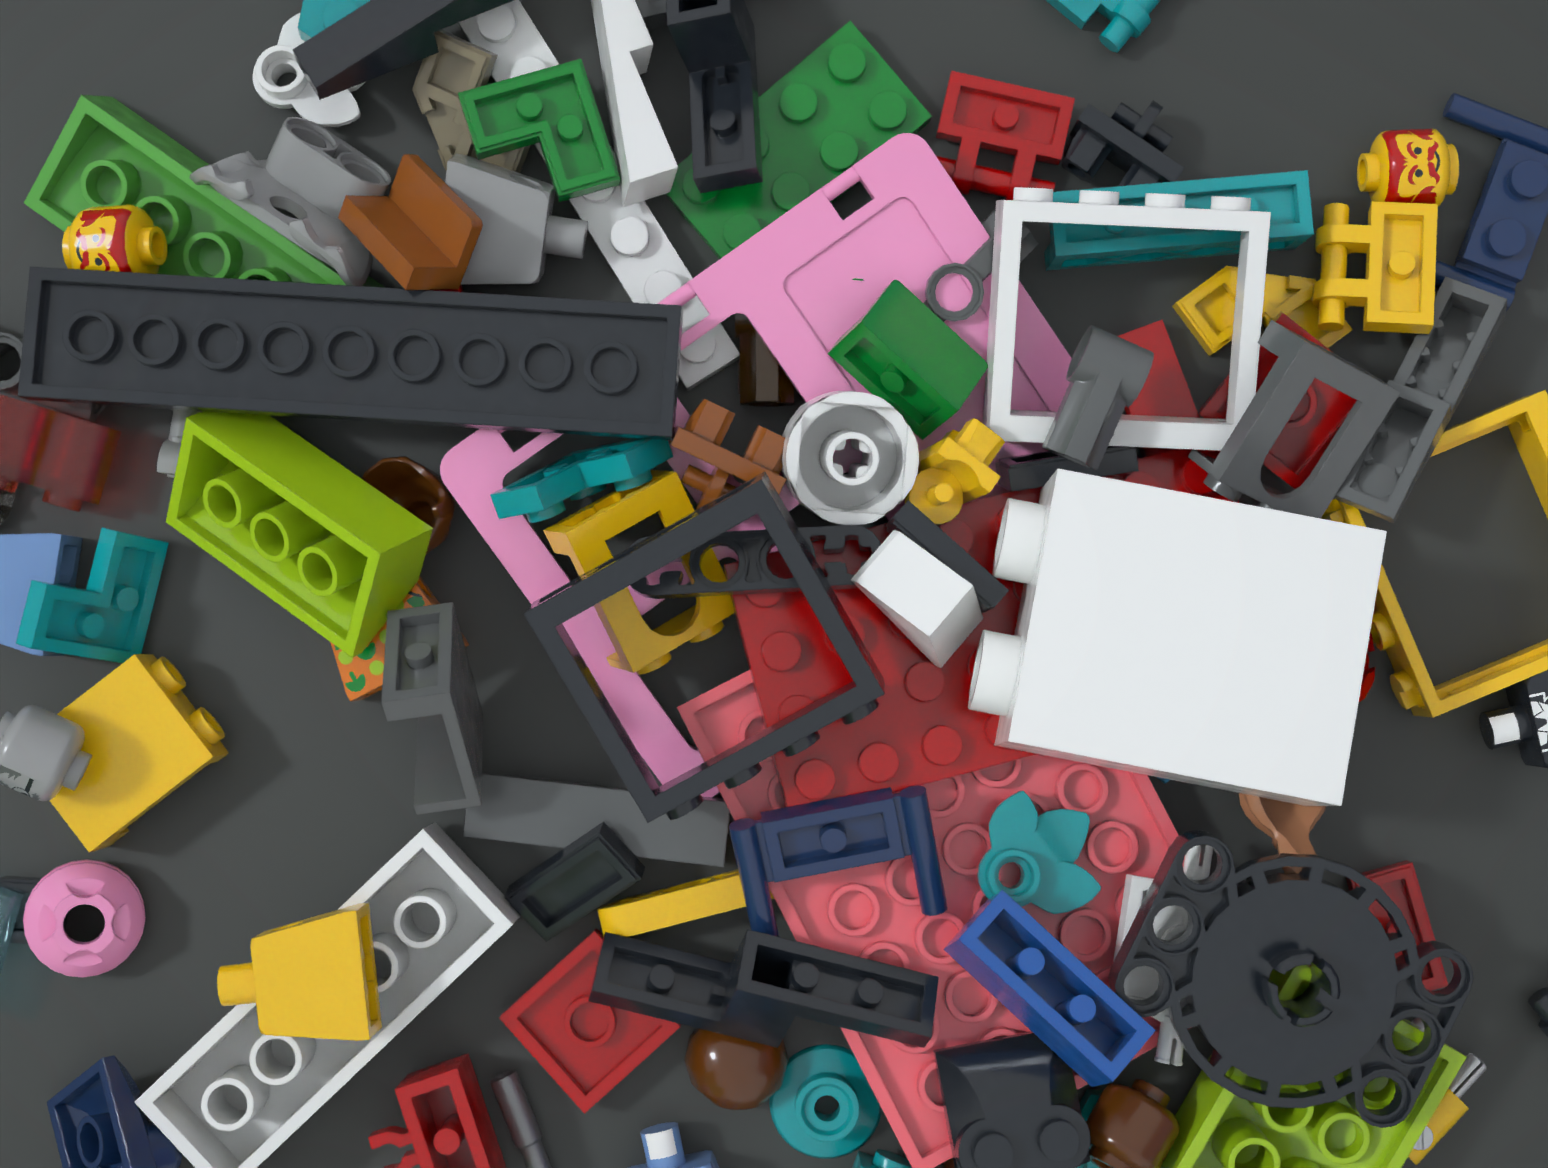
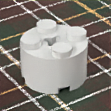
[781,391,919,525]

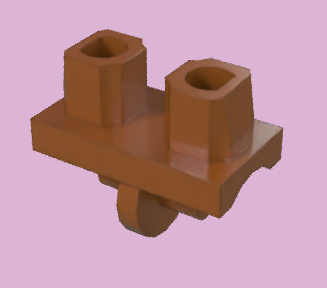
[669,398,787,510]

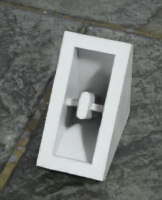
[851,530,983,668]

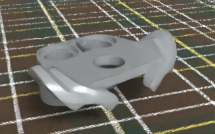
[190,117,391,286]

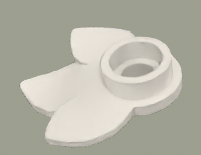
[253,13,365,127]

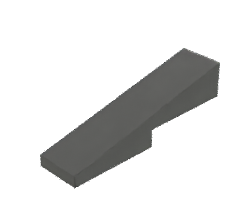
[1333,276,1507,523]
[463,773,730,867]

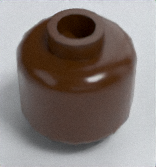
[1086,1079,1180,1168]

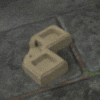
[412,30,531,173]

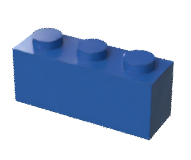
[943,890,1156,1087]

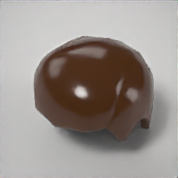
[361,456,455,554]
[684,1028,789,1110]

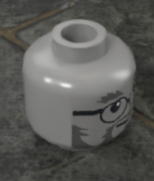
[0,705,92,802]

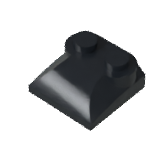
[933,1031,1090,1168]

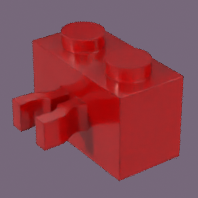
[368,1053,507,1168]

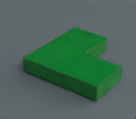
[458,59,620,202]

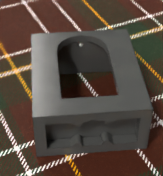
[1188,320,1401,518]

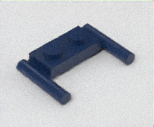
[1435,93,1548,312]
[729,786,948,937]

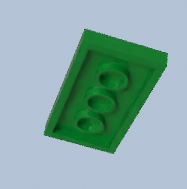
[664,21,932,259]

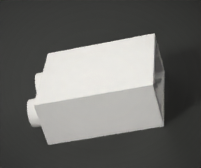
[968,469,1387,806]

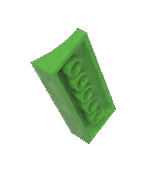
[24,95,386,288]

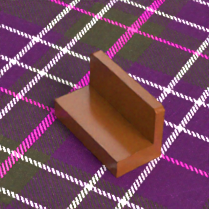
[338,154,483,290]

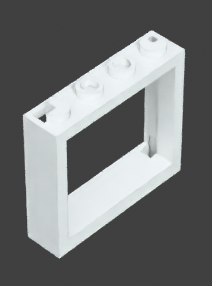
[983,187,1271,451]

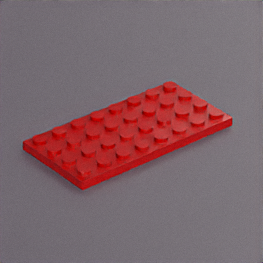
[723,449,1239,807]

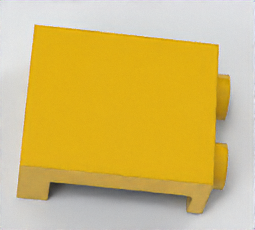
[49,654,228,853]

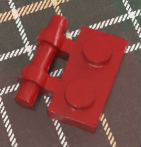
[936,70,1075,200]

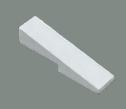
[591,0,678,207]

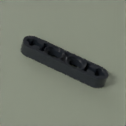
[629,525,881,599]

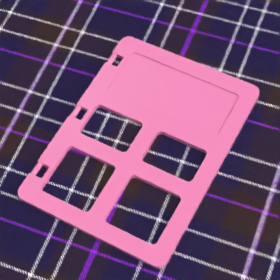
[440,133,1139,797]

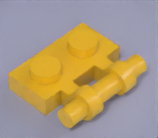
[1312,201,1438,334]

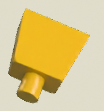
[217,902,382,1041]

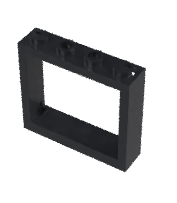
[523,472,885,823]

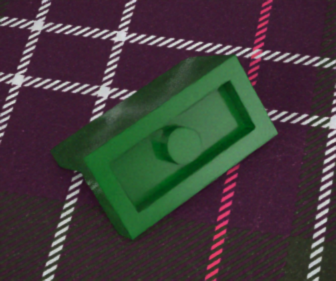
[827,280,988,440]

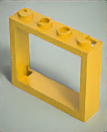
[1321,390,1548,718]

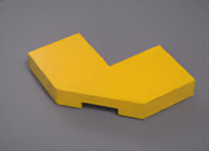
[1172,266,1353,356]

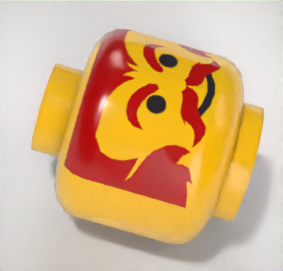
[1357,129,1459,207]
[62,205,167,274]

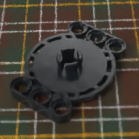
[1108,830,1474,1128]

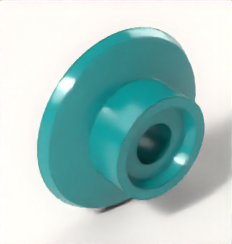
[769,1044,882,1159]

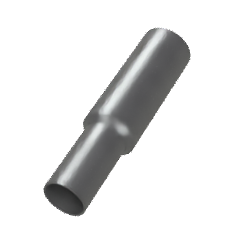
[489,1070,552,1168]

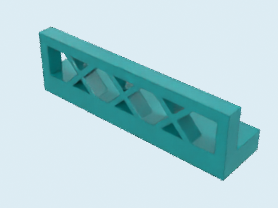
[1044,170,1314,271]

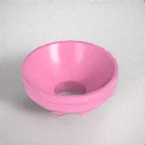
[23,859,146,978]

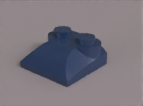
[47,1056,182,1168]

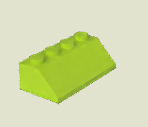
[166,411,433,658]

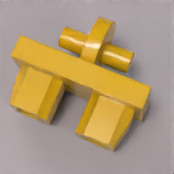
[905,418,1005,526]

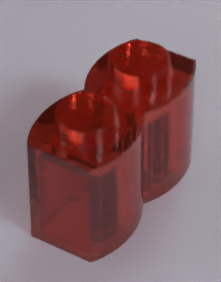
[0,394,121,512]

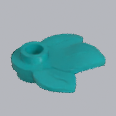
[978,791,1101,914]

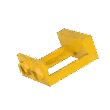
[543,470,735,674]

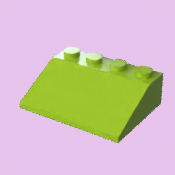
[1161,964,1467,1168]

